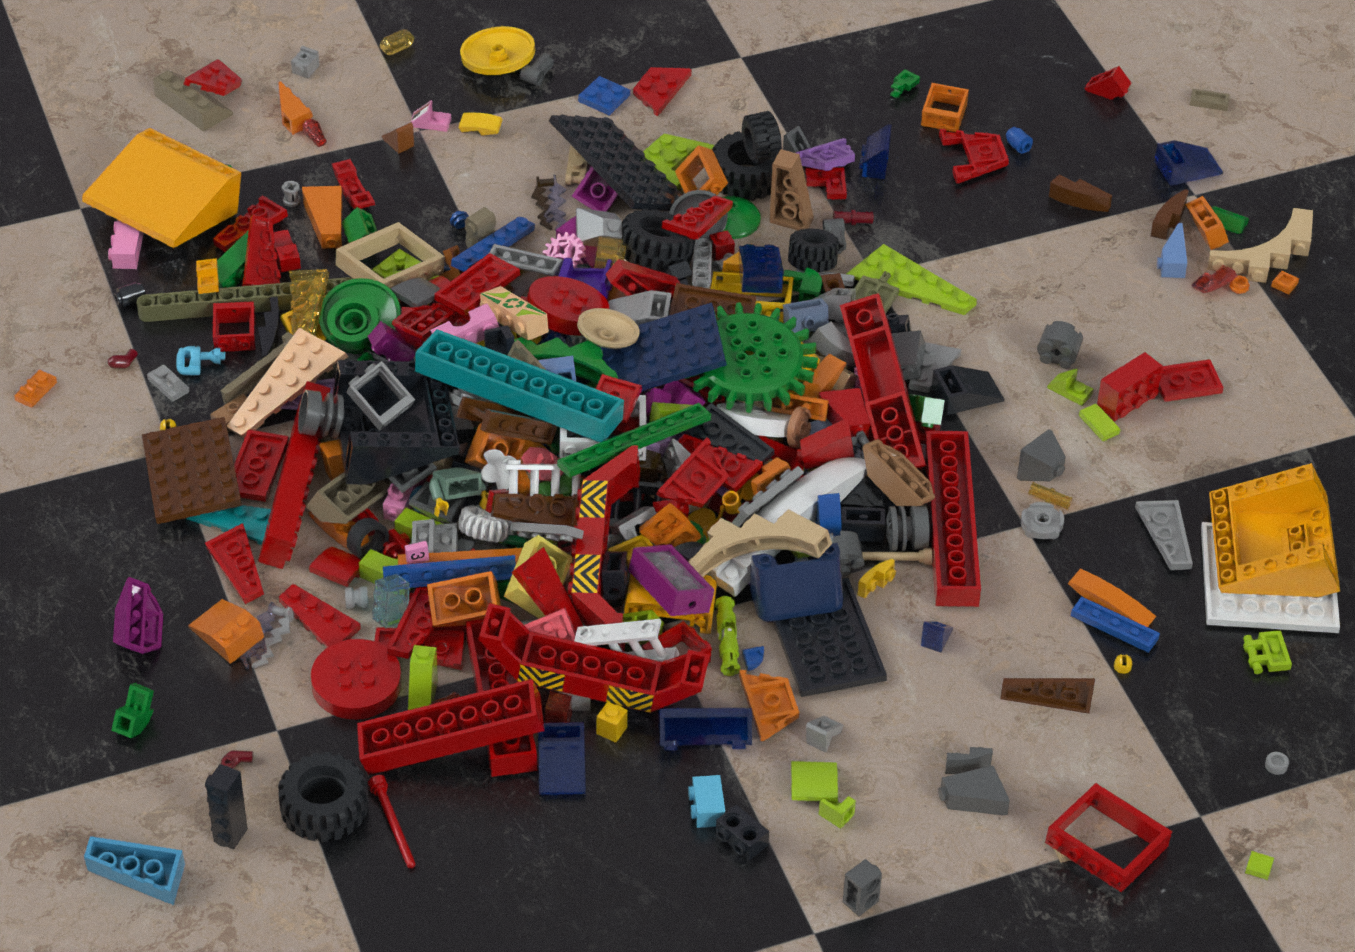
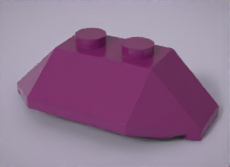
[113,577,163,654]

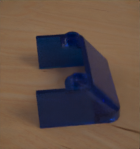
[658,708,752,750]

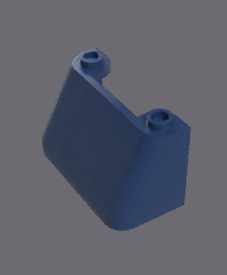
[750,543,843,621]

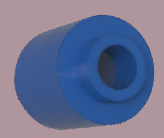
[1006,127,1033,154]

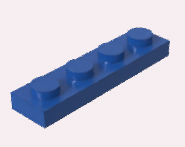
[1070,596,1160,653]

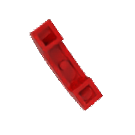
[332,159,375,209]

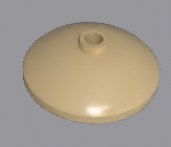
[577,308,639,349]

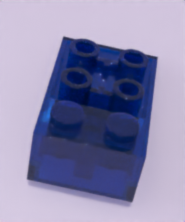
[1155,140,1223,186]
[739,244,784,293]
[538,722,586,795]

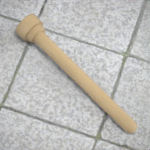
[862,548,932,565]

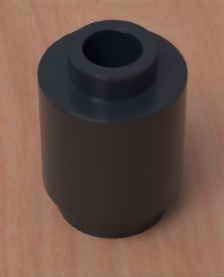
[114,282,146,307]

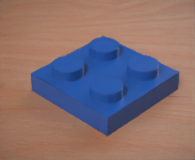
[578,76,630,115]

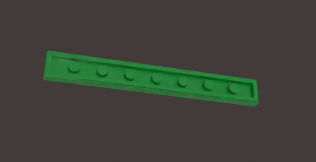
[557,403,711,478]

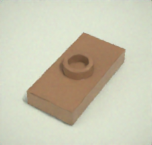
[210,394,248,425]

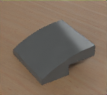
[391,278,441,307]

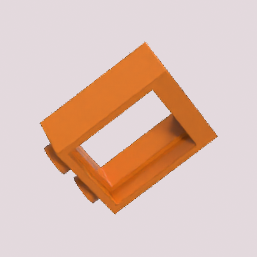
[921,83,969,132]
[675,145,728,195]

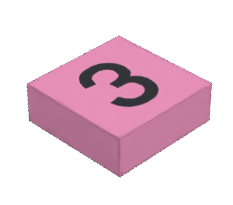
[405,541,429,564]

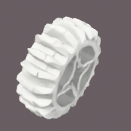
[458,505,515,543]

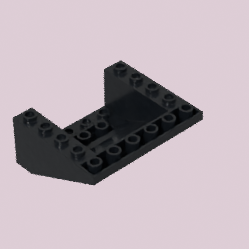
[333,360,460,485]

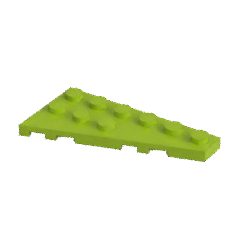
[846,244,977,315]

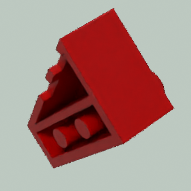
[605,259,680,298]

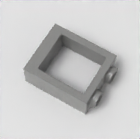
[346,361,415,431]

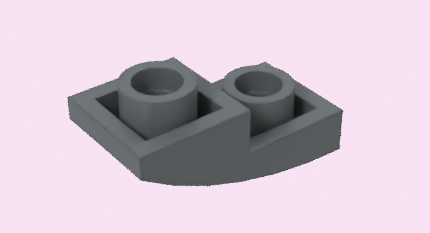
[945,747,993,774]

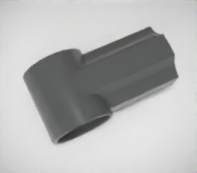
[520,53,554,86]
[823,218,846,254]

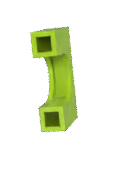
[359,508,442,597]

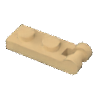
[565,146,588,185]

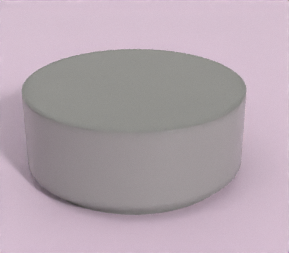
[1265,752,1289,775]

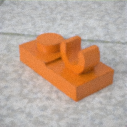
[14,370,57,408]

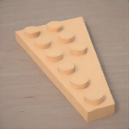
[227,328,349,438]

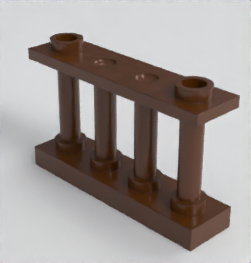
[456,396,557,445]

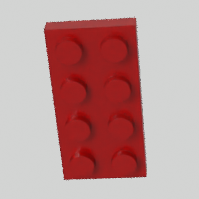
[434,253,520,316]
[234,430,289,502]

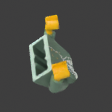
[429,467,489,517]

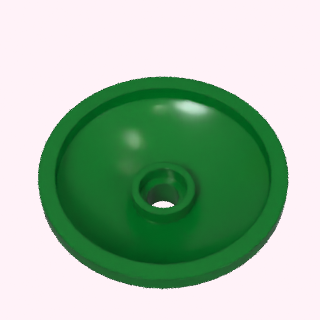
[722,196,761,239]

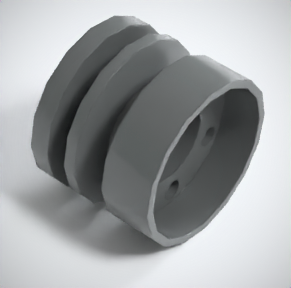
[298,390,344,439]
[885,505,929,551]

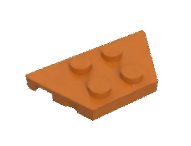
[739,670,799,741]

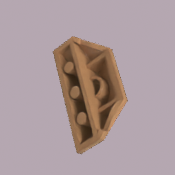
[863,439,935,506]

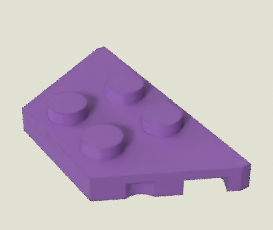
[796,138,855,171]

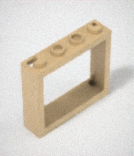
[336,222,445,289]

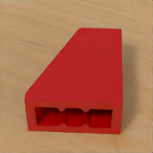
[818,388,870,438]
[797,419,855,469]

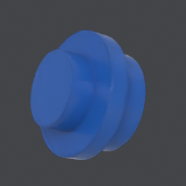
[450,211,469,229]

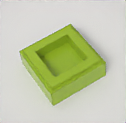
[1245,851,1274,880]

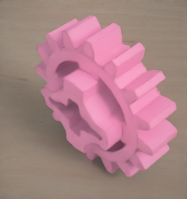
[543,232,586,268]

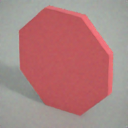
[521,447,564,481]

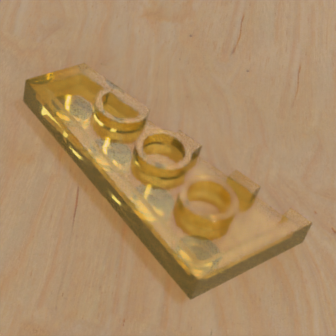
[289,269,330,336]

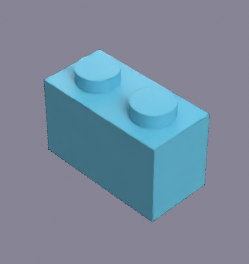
[688,775,725,828]

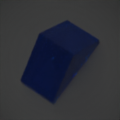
[921,620,954,653]

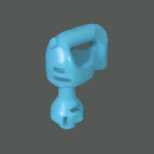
[176,346,225,375]

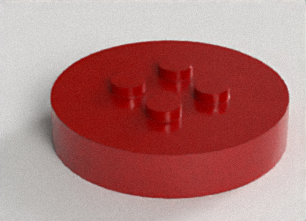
[526,276,609,336]
[311,639,402,719]

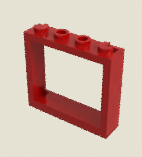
[1045,783,1172,892]

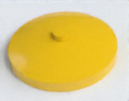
[460,27,535,75]

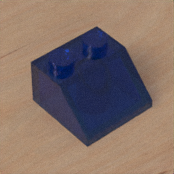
[859,125,892,179]

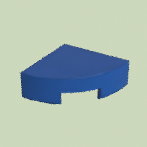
[742,646,764,671]

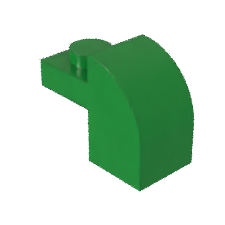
[783,268,822,302]
[111,683,154,738]

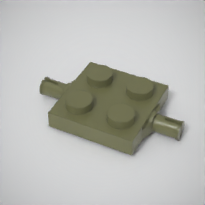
[854,271,899,313]

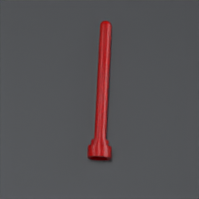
[368,775,415,868]

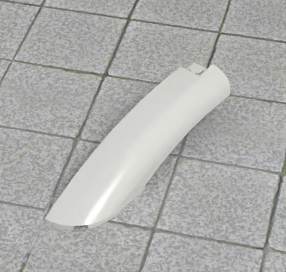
[706,457,867,597]

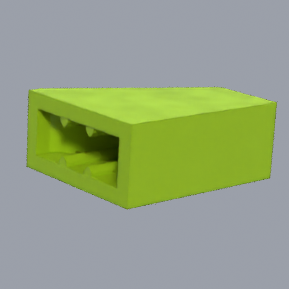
[408,645,438,710]

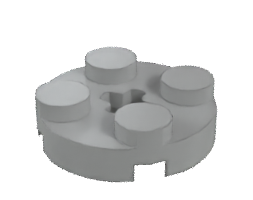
[1021,502,1064,539]

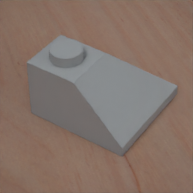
[576,208,622,249]

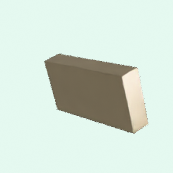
[1190,89,1230,111]

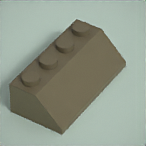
[153,70,233,132]
[306,472,391,524]

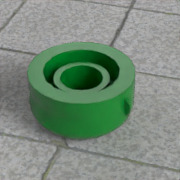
[327,296,380,351]

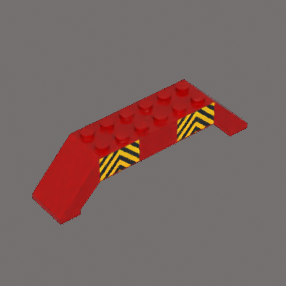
[568,445,640,652]
[479,603,710,712]

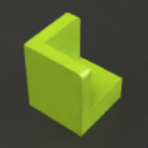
[818,796,856,829]

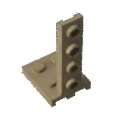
[221,332,325,404]

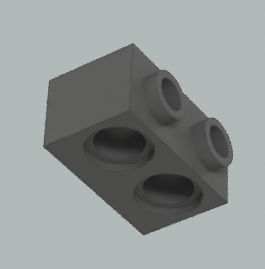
[842,859,882,916]

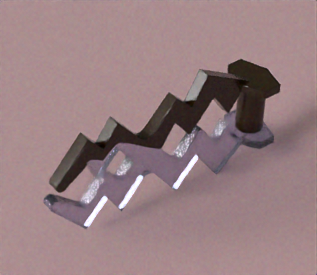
[531,175,567,231]

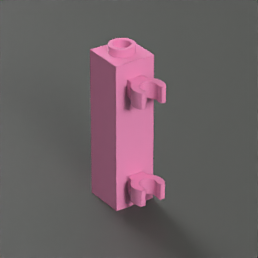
[383,477,427,521]

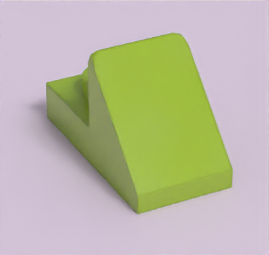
[1047,369,1094,406]

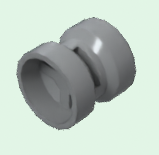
[345,586,368,609]

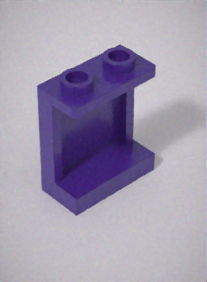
[559,258,613,299]

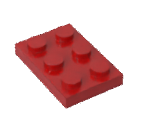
[1159,359,1224,402]

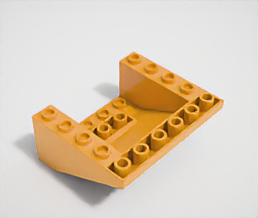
[82,128,241,248]
[1209,463,1340,597]

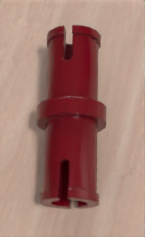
[833,210,874,225]

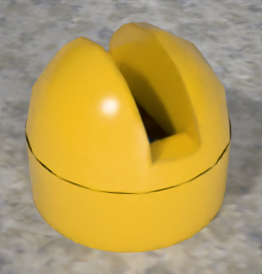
[160,419,177,430]
[1114,654,1132,674]

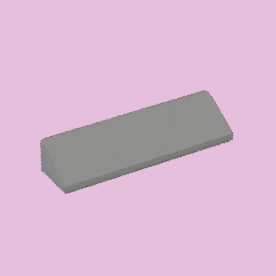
[489,244,563,276]

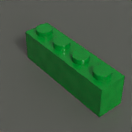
[217,230,249,288]

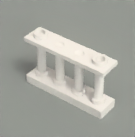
[501,459,581,496]
[574,619,679,662]

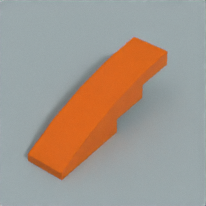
[1068,569,1156,627]

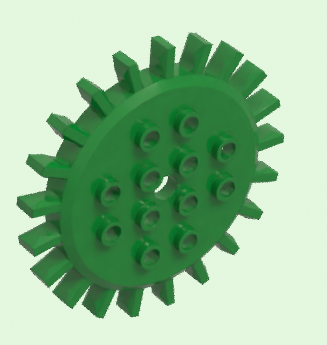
[685,302,818,413]

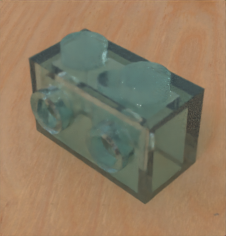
[372,574,410,628]

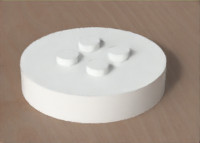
[717,402,791,437]

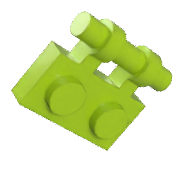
[1243,631,1292,674]

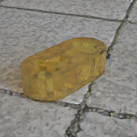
[380,29,414,55]

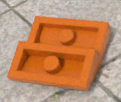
[639,503,701,547]

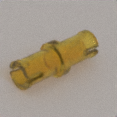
[1028,482,1073,510]

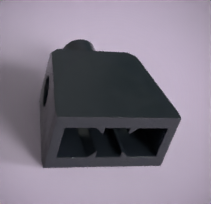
[602,551,628,607]

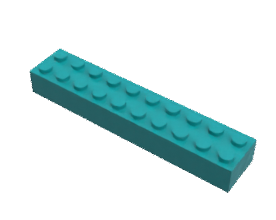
[415,329,624,442]

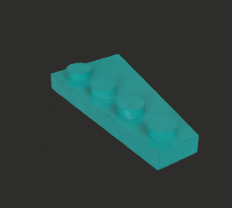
[186,505,271,545]

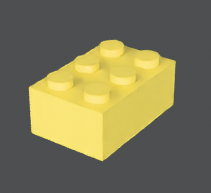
[504,535,573,618]

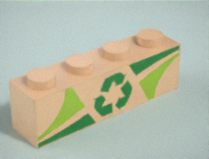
[480,286,549,340]

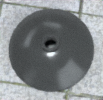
[669,190,728,239]

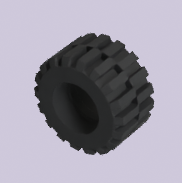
[742,111,782,163]
[788,228,839,272]

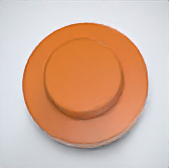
[1229,275,1250,294]

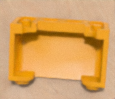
[624,573,717,634]

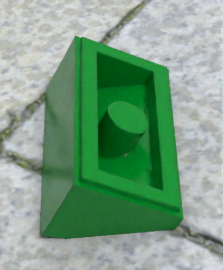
[1211,206,1249,234]

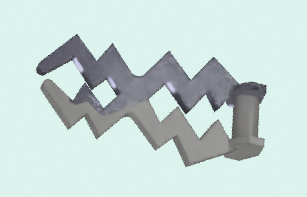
[240,602,294,669]

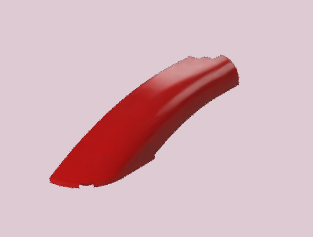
[840,293,926,468]

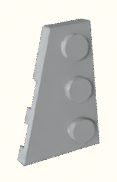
[909,342,962,393]

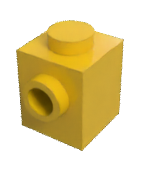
[596,702,628,742]

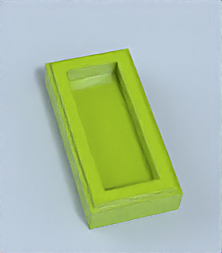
[1079,404,1121,441]

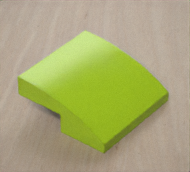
[791,761,838,802]

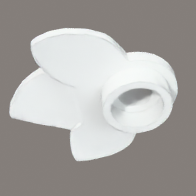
[481,449,516,490]

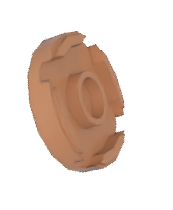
[787,406,811,449]

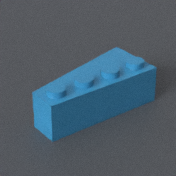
[84,836,185,905]

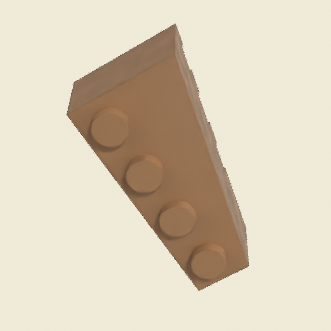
[769,149,814,230]

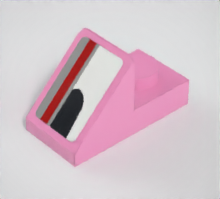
[411,100,451,132]

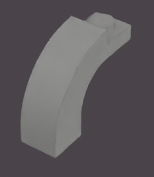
[809,322,856,367]

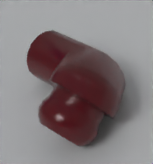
[108,349,138,369]
[221,750,253,768]

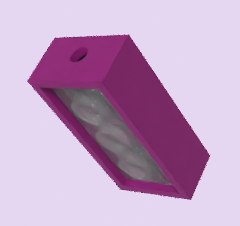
[628,545,715,616]

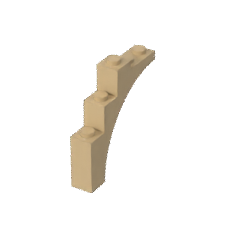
[1207,208,1313,283]
[688,509,832,577]

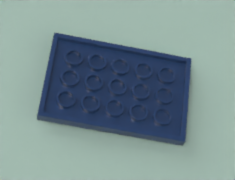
[597,303,727,391]

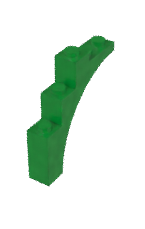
[514,337,618,384]

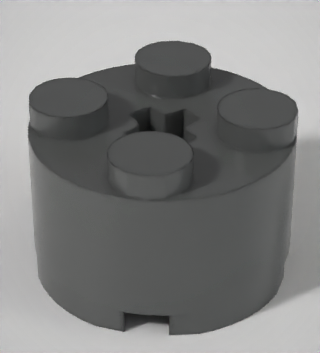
[1037,321,1083,369]
[829,531,865,577]

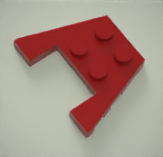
[939,128,1009,183]

